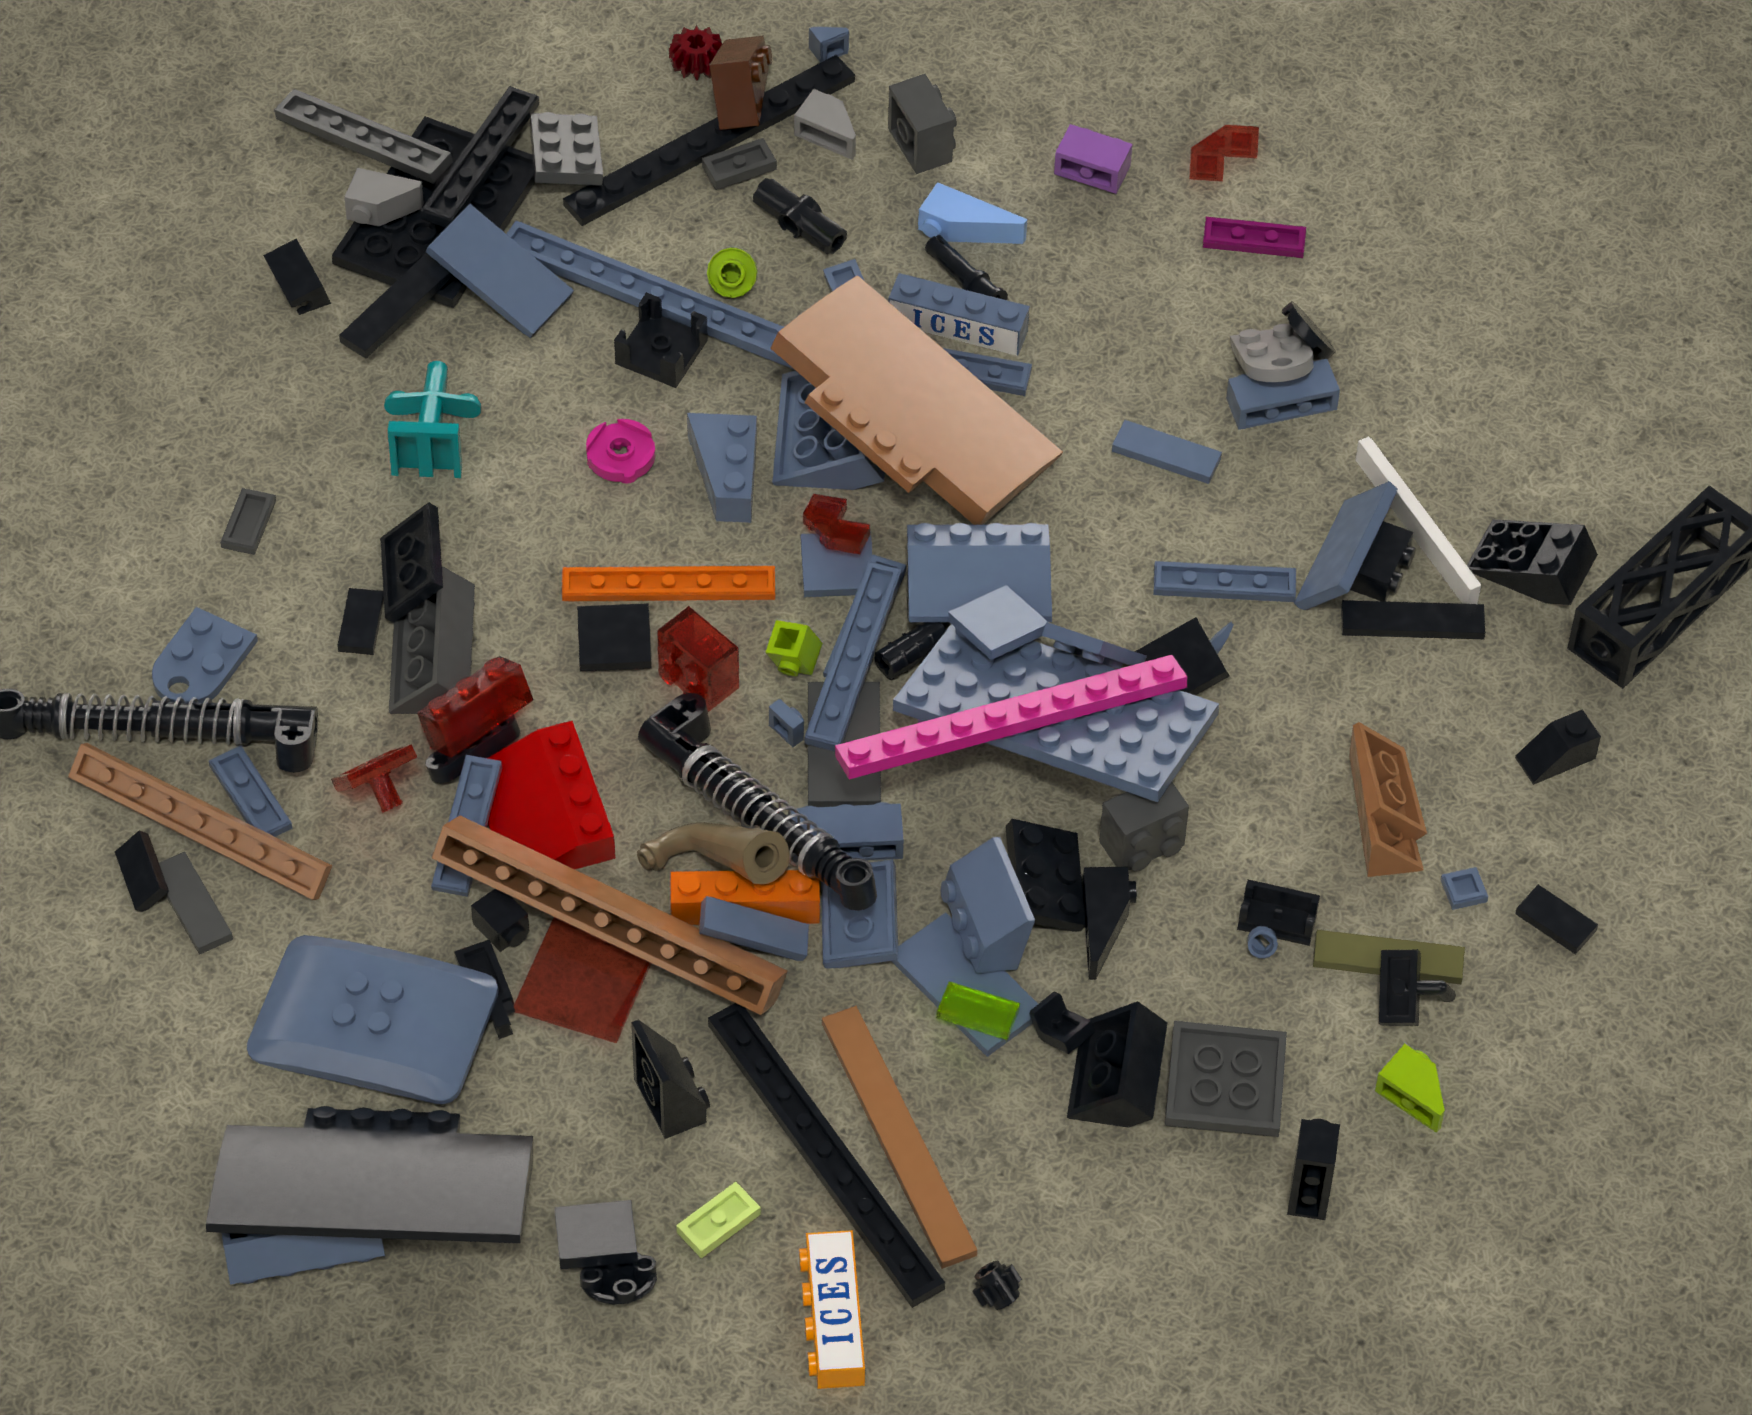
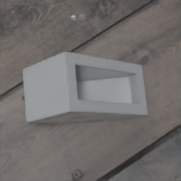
[794,89,856,160]
[344,168,424,226]

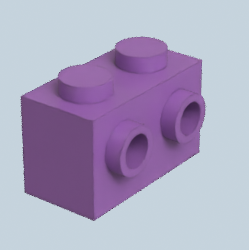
[1054,124,1132,194]

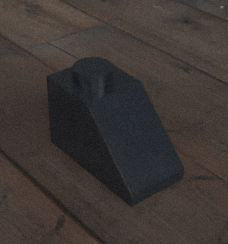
[1515,709,1601,785]

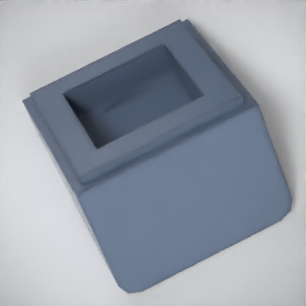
[809,27,849,63]

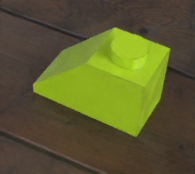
[1375,1043,1445,1133]

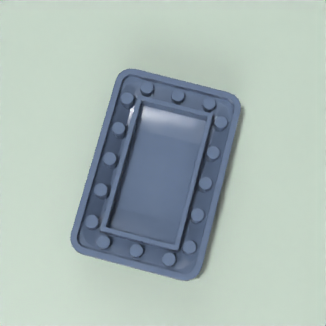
[247,935,499,1104]

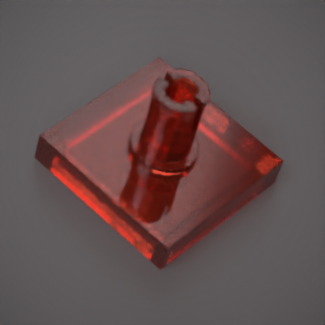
[331,744,417,813]

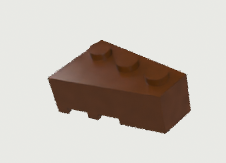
[710,35,772,130]

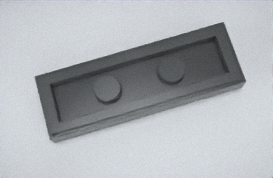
[159,851,233,955]

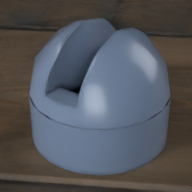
[1247,926,1278,958]

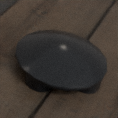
[580,1252,657,1305]

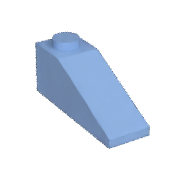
[918,182,1027,244]

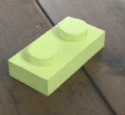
[676,1182,761,1259]

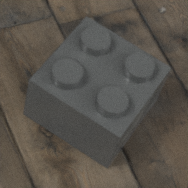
[888,74,957,174]
[1099,782,1189,871]

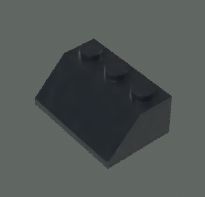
[1067,1001,1168,1128]

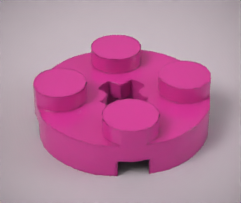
[586,419,655,484]

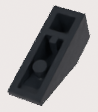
[1082,866,1137,980]

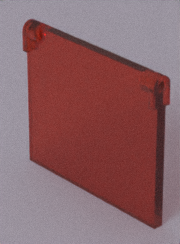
[514,917,652,1043]

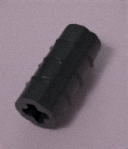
[874,622,946,680]

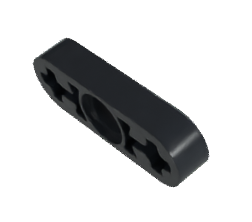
[425,711,520,783]

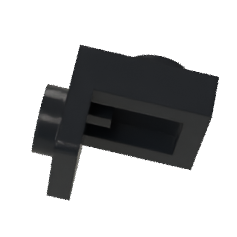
[1029,991,1095,1054]

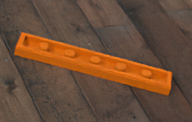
[562,566,775,601]

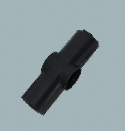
[753,178,847,255]

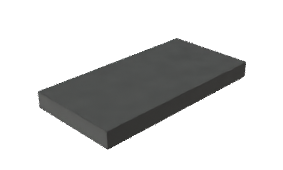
[808,682,881,807]

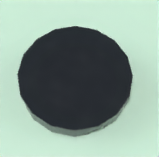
[1282,301,1336,359]

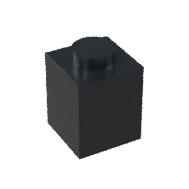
[471,889,529,952]

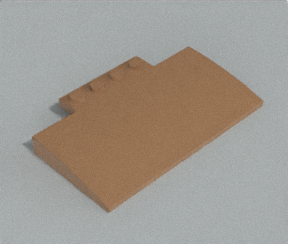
[770,275,1063,525]

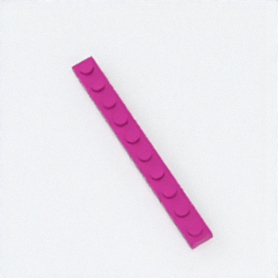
[835,655,1187,779]

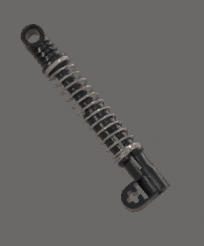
[0,689,318,773]
[638,693,877,911]

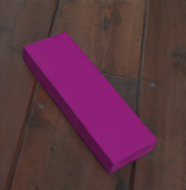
[1203,216,1306,258]

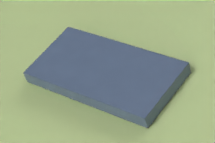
[426,204,574,338]
[1294,481,1398,610]
[891,912,1038,1057]

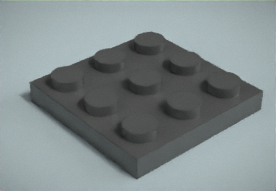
[1165,1021,1287,1137]

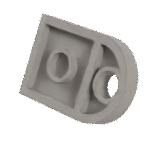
[1230,324,1314,382]

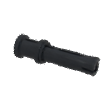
[925,235,1008,300]

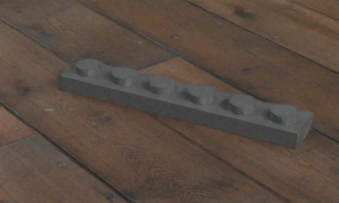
[274,89,453,184]

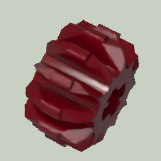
[669,24,722,81]

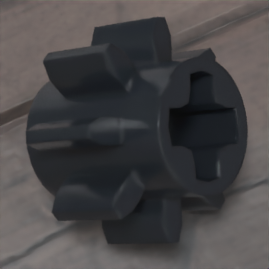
[972,1261,1022,1310]

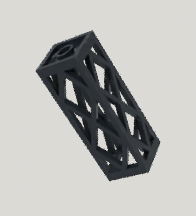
[1567,485,1752,689]

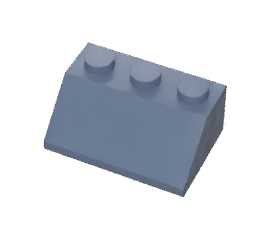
[941,837,1035,973]

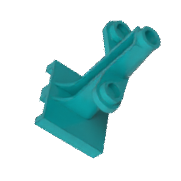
[384,361,482,478]

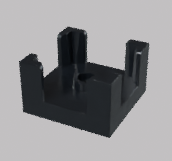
[614,292,708,388]

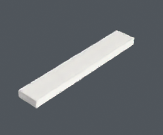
[1356,436,1481,604]

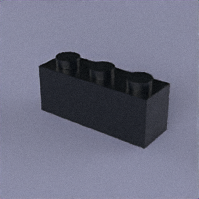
[1287,1119,1340,1220]

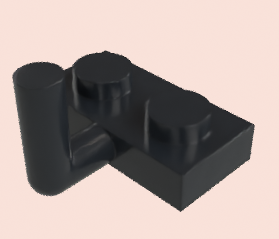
[1379,949,1456,1026]

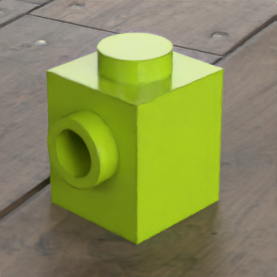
[765,620,823,677]

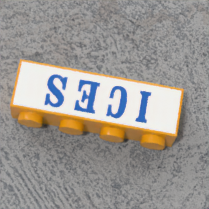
[799,1230,865,1389]

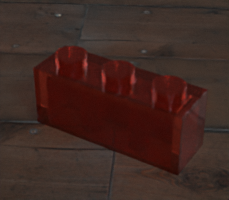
[417,656,534,758]

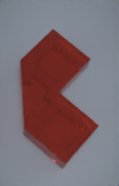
[1189,125,1259,182]
[803,494,870,554]

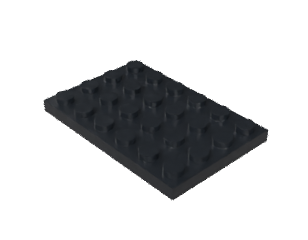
[332,116,535,308]

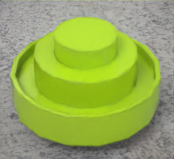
[707,247,758,298]

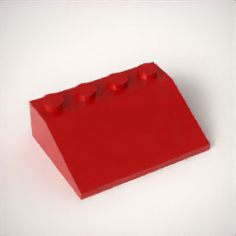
[487,720,615,870]

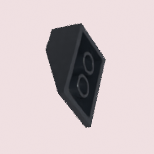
[631,1019,710,1139]

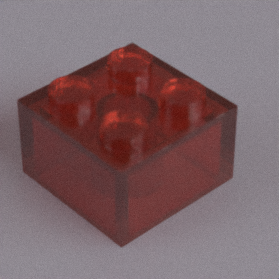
[657,606,739,712]

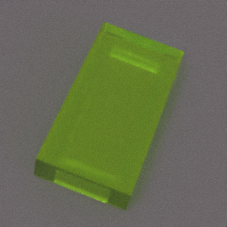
[936,981,1020,1040]

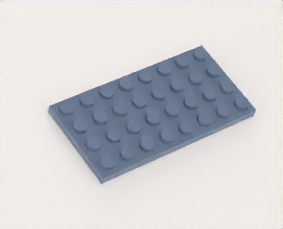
[893,624,1219,802]

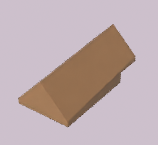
[1349,722,1427,877]

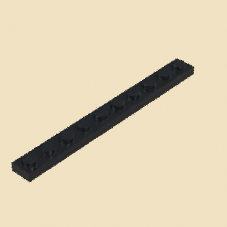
[563,55,855,226]
[708,1003,945,1308]

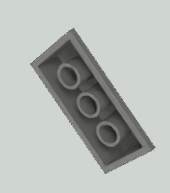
[389,567,475,714]

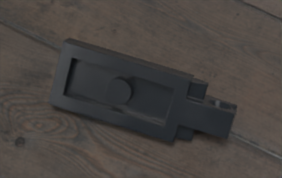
[454,939,515,1039]

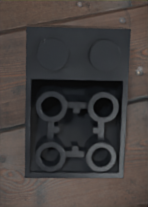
[1467,519,1598,605]

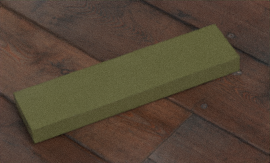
[1313,930,1465,985]

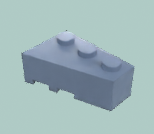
[687,413,757,523]

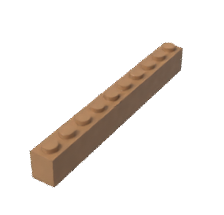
[432,815,788,1015]

